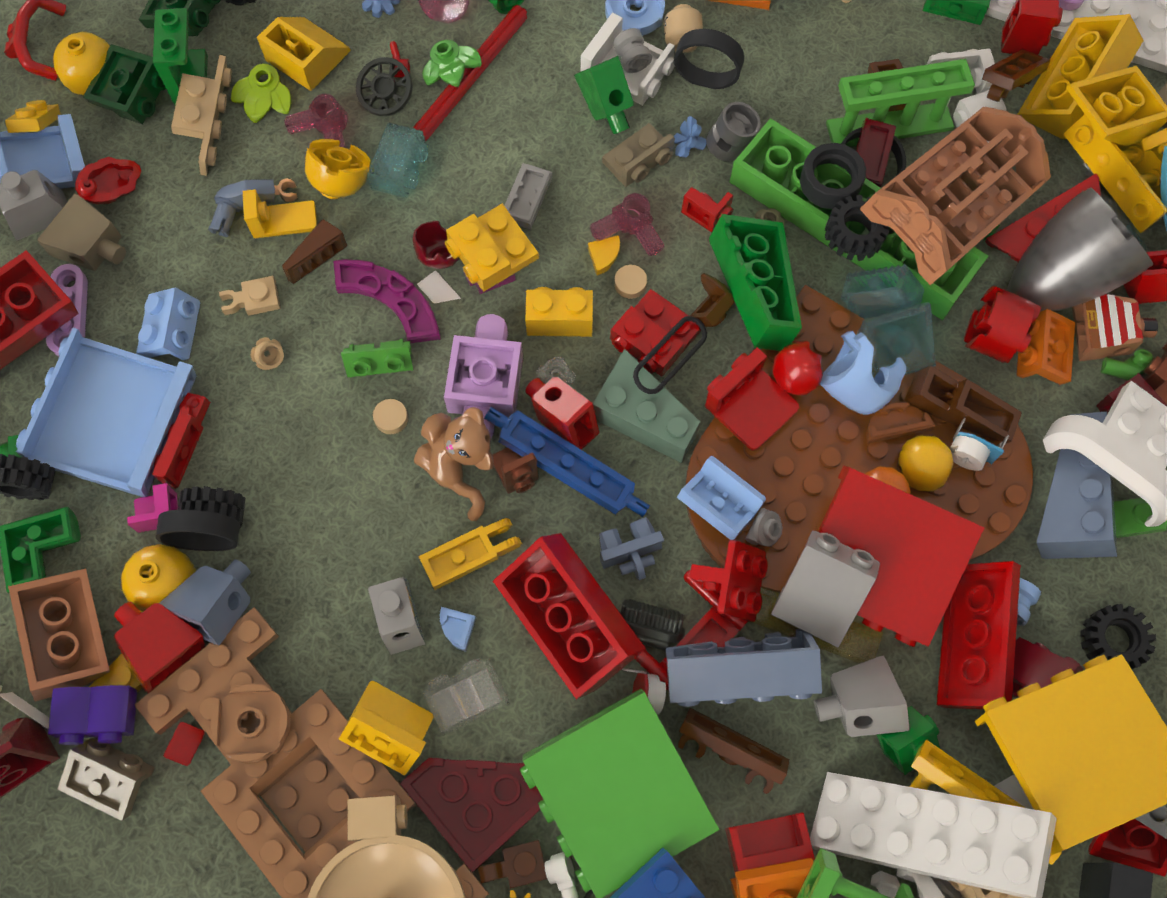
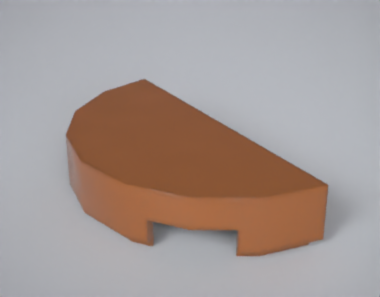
[866,401,936,444]

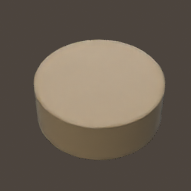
[614,265,647,299]
[373,399,408,434]

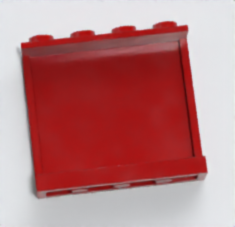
[818,465,985,647]

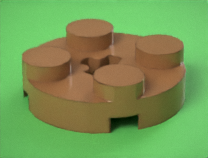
[210,684,291,763]

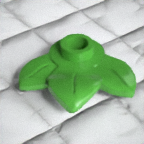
[422,39,482,87]

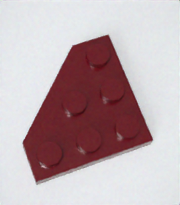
[399,758,543,872]

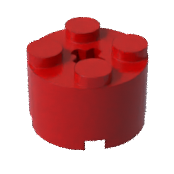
[964,286,1041,363]

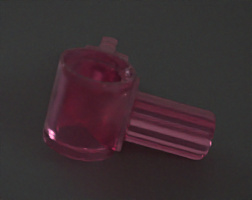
[284,94,348,148]
[590,193,664,256]

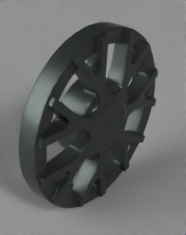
[356,57,413,116]

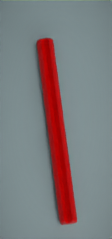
[412,5,527,142]

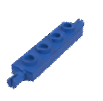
[484,406,650,517]

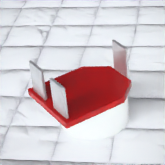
[622,668,666,715]

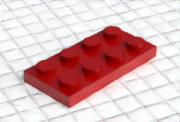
[936,561,1021,709]

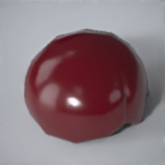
[412,221,460,269]

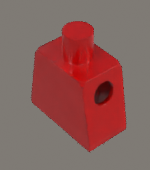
[525,377,600,450]
[114,602,205,694]

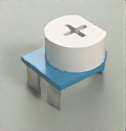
[950,418,1009,471]

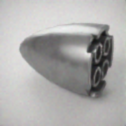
[1007,187,1153,312]

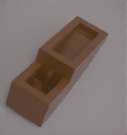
[905,365,1022,443]

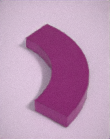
[333,259,441,343]

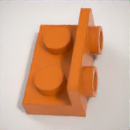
[1016,309,1075,385]

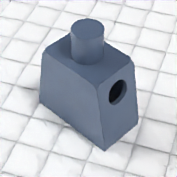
[160,559,251,646]

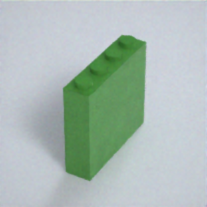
[520,689,720,898]

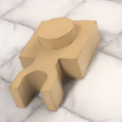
[219,276,280,316]

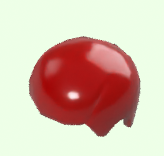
[772,341,823,395]

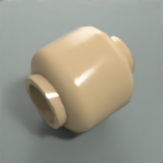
[664,4,703,53]

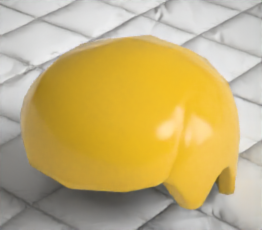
[898,436,953,491]

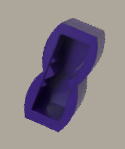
[48,685,138,745]

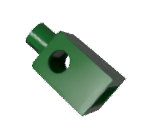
[574,56,634,135]

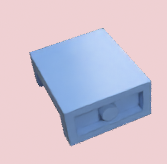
[0,114,85,189]

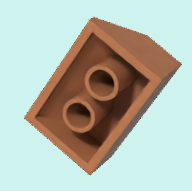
[8,569,110,702]

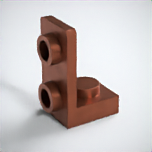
[492,448,538,494]

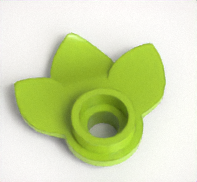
[231,64,291,123]

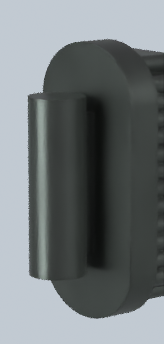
[619,599,685,650]

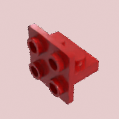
[689,540,768,622]

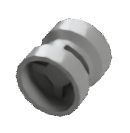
[613,28,652,73]

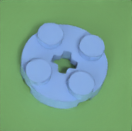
[605,0,665,36]

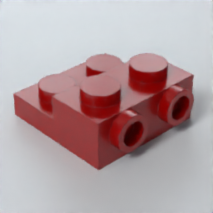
[610,289,701,377]

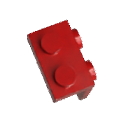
[705,347,799,451]

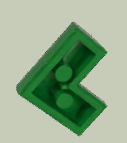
[0,507,81,594]

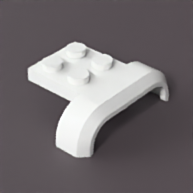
[1043,381,1167,527]

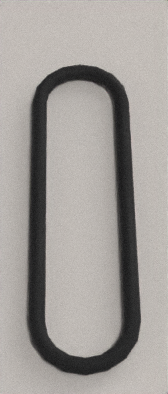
[633,316,707,394]

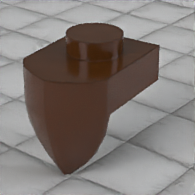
[690,273,735,327]

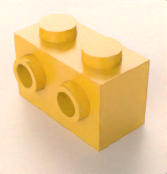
[525,287,593,337]

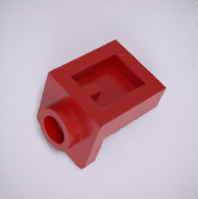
[681,187,734,233]

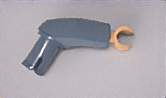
[208,178,298,237]

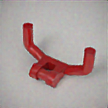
[4,0,66,81]

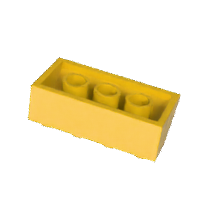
[1017,14,1144,139]

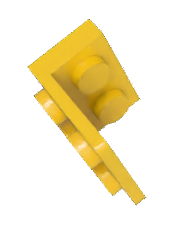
[338,681,434,776]

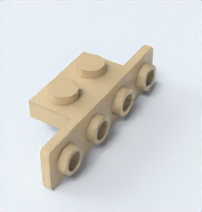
[171,55,232,176]

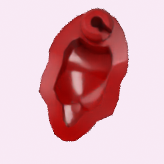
[75,157,142,204]

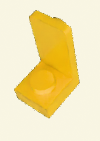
[243,189,317,239]

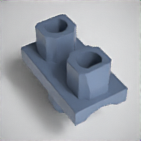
[599,517,664,580]

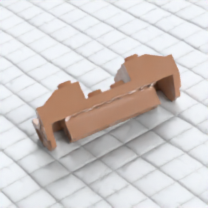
[860,107,1051,285]

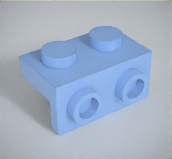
[136,287,200,360]
[677,456,766,540]

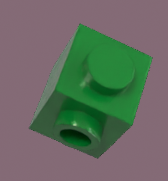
[877,706,940,775]

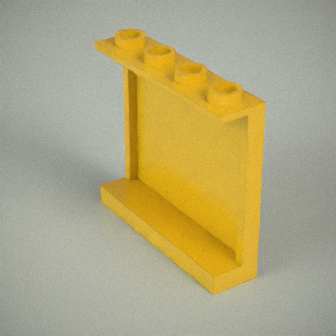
[974,655,1167,856]

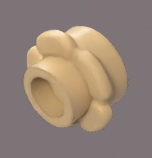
[251,337,284,370]

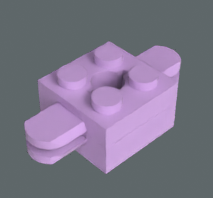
[444,314,523,438]

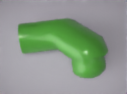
[1100,349,1153,380]

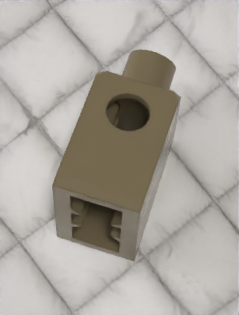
[37,193,126,271]

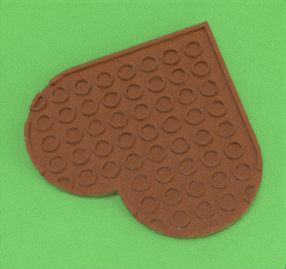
[686,285,1033,593]

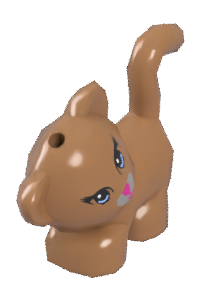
[414,407,494,521]

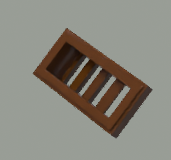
[282,219,347,284]

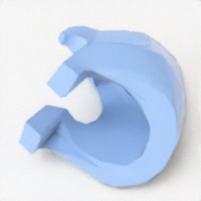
[820,331,906,415]

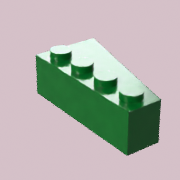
[709,214,802,351]

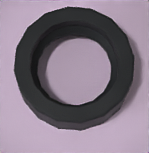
[800,143,867,209]

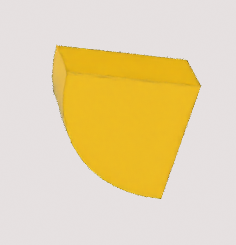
[588,235,620,275]

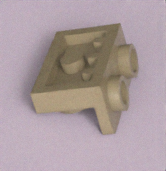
[602,123,675,187]
[57,738,154,821]

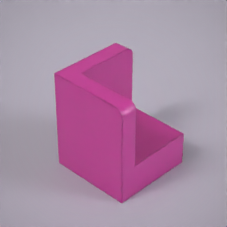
[127,483,178,533]

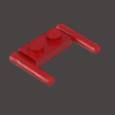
[634,570,748,692]

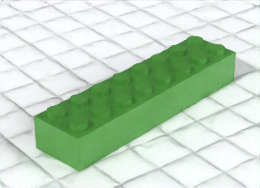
[729,118,988,321]

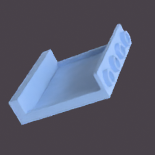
[16,328,197,497]

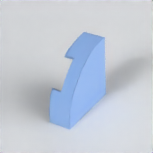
[440,607,476,652]

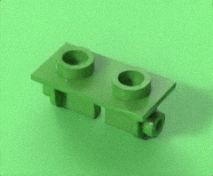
[341,338,413,377]

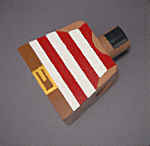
[1072,294,1158,361]

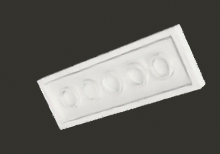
[810,772,1057,898]

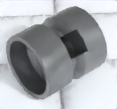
[706,102,761,162]

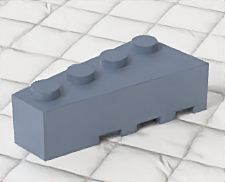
[1037,411,1117,559]
[666,629,822,707]

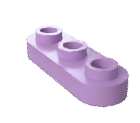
[46,264,88,357]

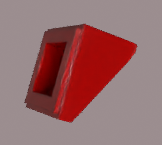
[163,721,205,767]

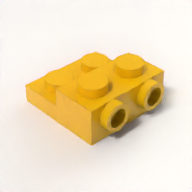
[445,203,539,292]

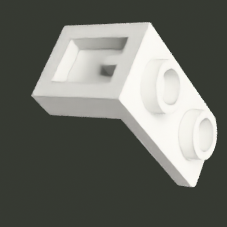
[926,49,995,94]

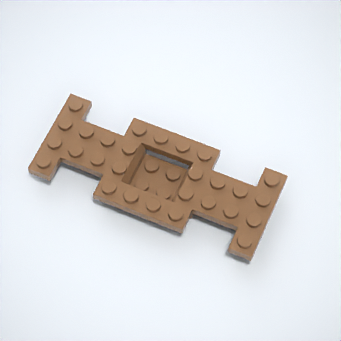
[135,607,490,898]

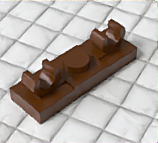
[982,49,1050,102]
[678,708,790,794]

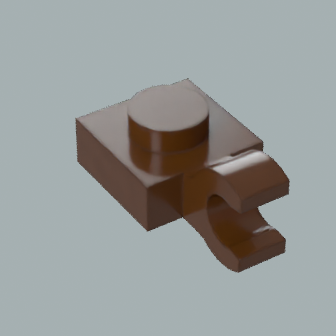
[478,840,547,889]

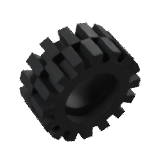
[824,195,890,261]
[0,454,55,501]
[178,486,246,529]
[1080,604,1156,669]

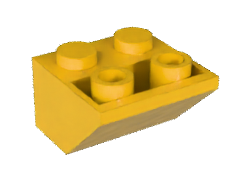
[257,17,351,91]

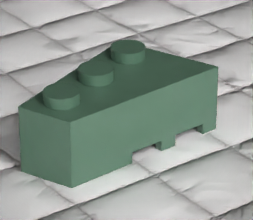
[593,349,700,463]

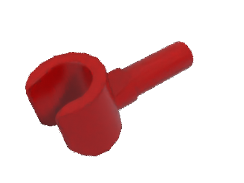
[389,41,410,78]

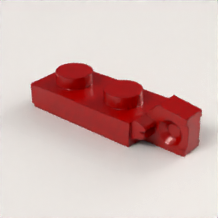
[152,393,211,489]

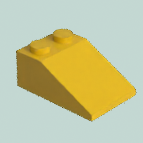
[1066,65,1167,147]

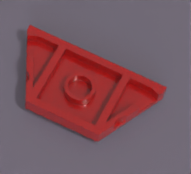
[985,174,1101,263]

